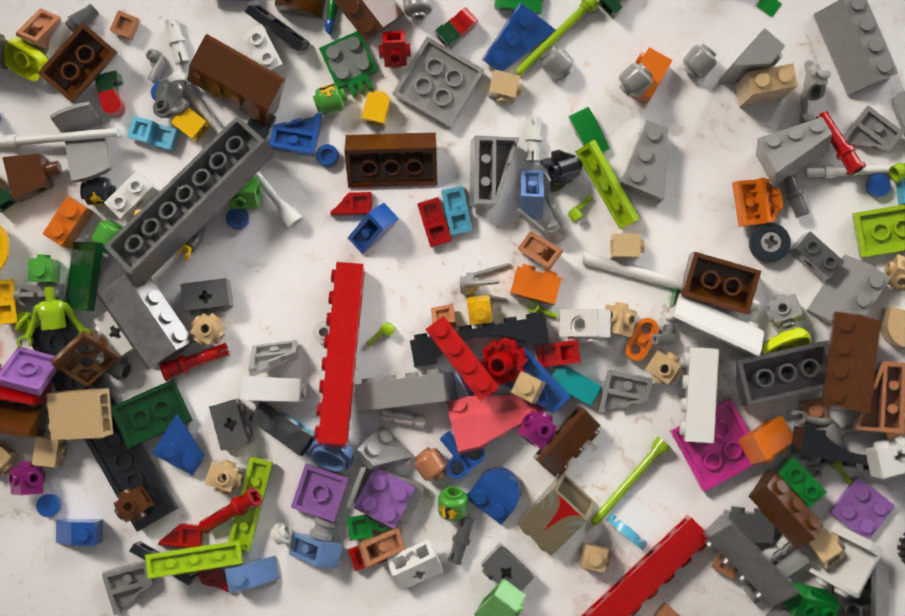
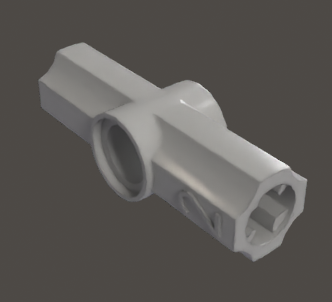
[742,548,812,604]

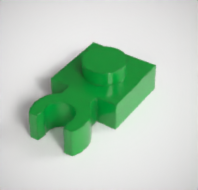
[346,514,388,541]

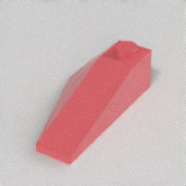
[446,394,543,454]

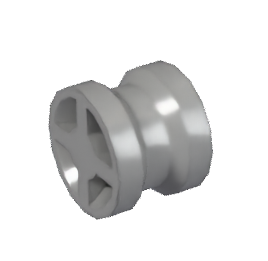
[309,516,337,542]

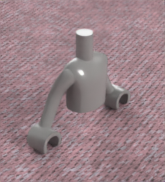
[799,60,831,124]
[790,409,856,481]

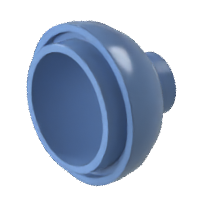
[309,440,354,472]

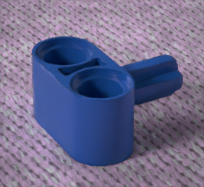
[440,431,485,479]

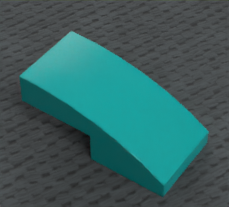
[553,365,602,406]

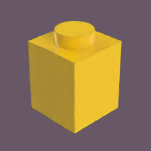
[362,90,391,128]
[171,107,210,143]
[466,294,493,325]

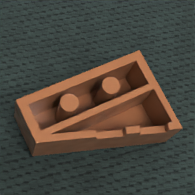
[850,361,905,434]

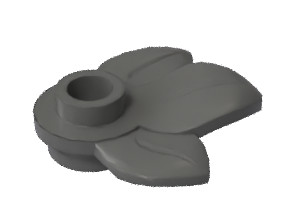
[153,79,190,118]

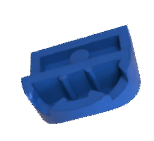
[467,467,522,525]

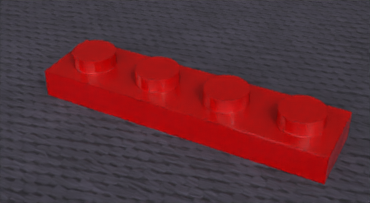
[425,316,500,403]

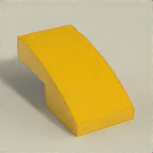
[0,279,18,325]

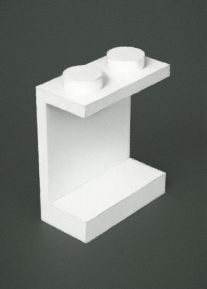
[809,523,884,599]

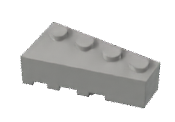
[354,369,457,412]

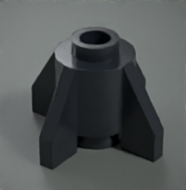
[540,149,582,192]

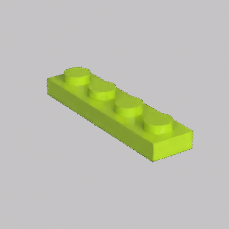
[575,140,640,230]
[228,456,274,552]
[145,540,243,579]

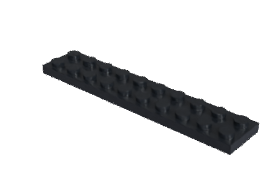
[32,312,179,532]

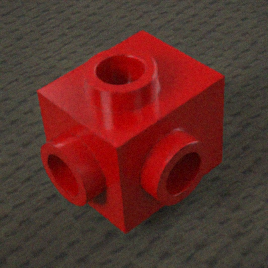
[379,31,411,68]

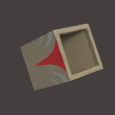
[517,473,596,556]

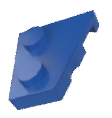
[269,113,323,157]
[152,415,205,476]

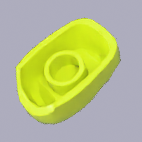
[4,37,48,81]
[762,327,812,354]

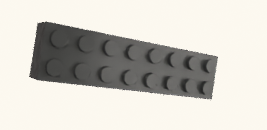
[104,116,276,285]

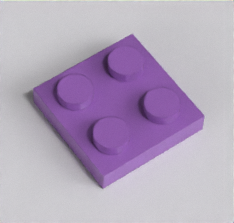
[0,347,58,396]
[291,463,349,522]
[354,468,416,529]
[829,476,895,540]

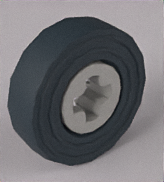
[749,223,791,263]

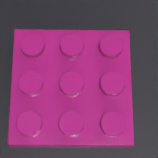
[669,398,757,492]

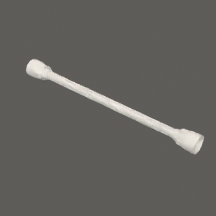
[168,69,303,229]

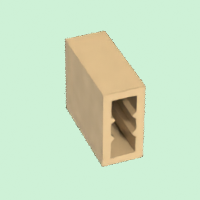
[735,63,798,107]
[46,388,113,440]

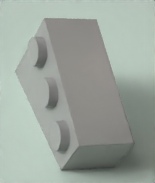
[756,117,832,189]
[619,120,668,203]
[469,135,520,208]

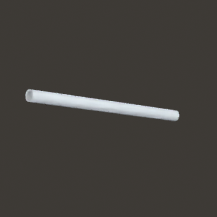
[582,253,760,312]

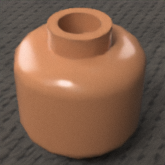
[414,447,448,482]

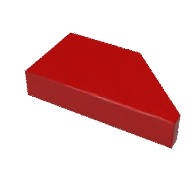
[330,192,372,216]
[158,523,203,548]
[196,568,229,592]

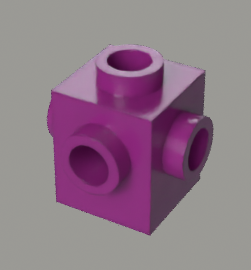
[516,411,558,450]
[8,461,45,495]

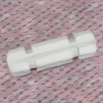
[381,408,426,427]

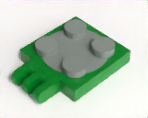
[319,31,378,99]

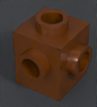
[113,485,155,523]

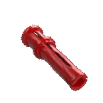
[815,111,866,176]
[159,342,231,382]
[199,487,262,534]

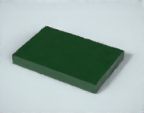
[65,242,103,312]
[111,379,193,450]

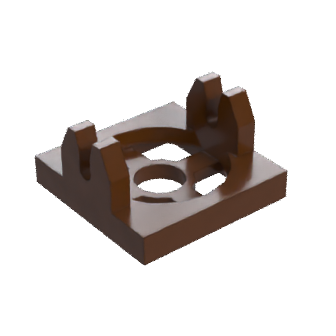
[51,329,120,387]

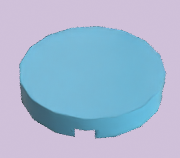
[606,514,648,551]

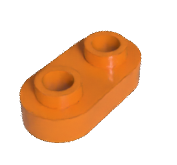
[624,318,659,361]

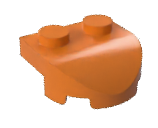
[732,178,783,227]

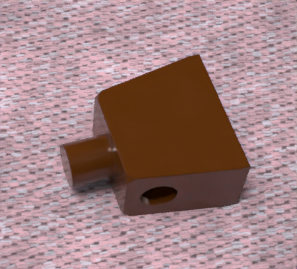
[2,154,62,202]

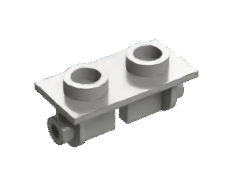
[13,284,64,307]

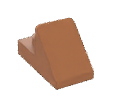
[16,8,61,49]
[517,231,564,270]
[358,528,406,567]

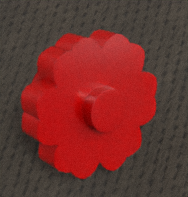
[480,338,528,385]

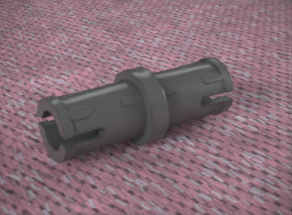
[782,174,810,218]
[447,516,475,565]

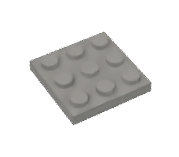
[392,36,485,129]

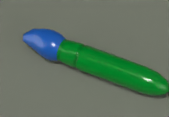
[325,0,337,35]

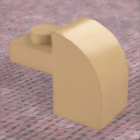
[880,307,905,348]

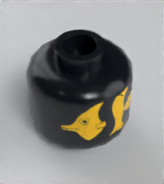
[80,177,116,206]

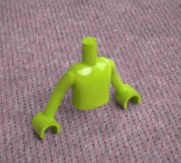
[17,286,93,348]

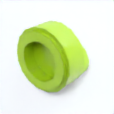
[13,312,38,334]

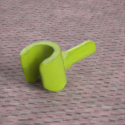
[568,194,594,222]
[526,299,558,319]
[366,322,396,346]
[828,460,853,485]

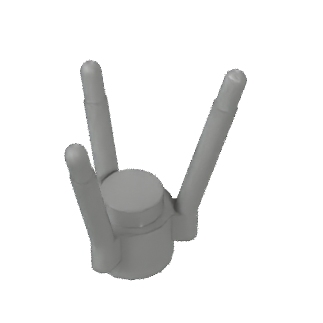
[517,191,570,243]
[460,263,511,302]

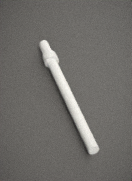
[0,128,120,148]
[805,164,895,179]

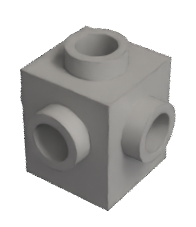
[766,293,804,329]

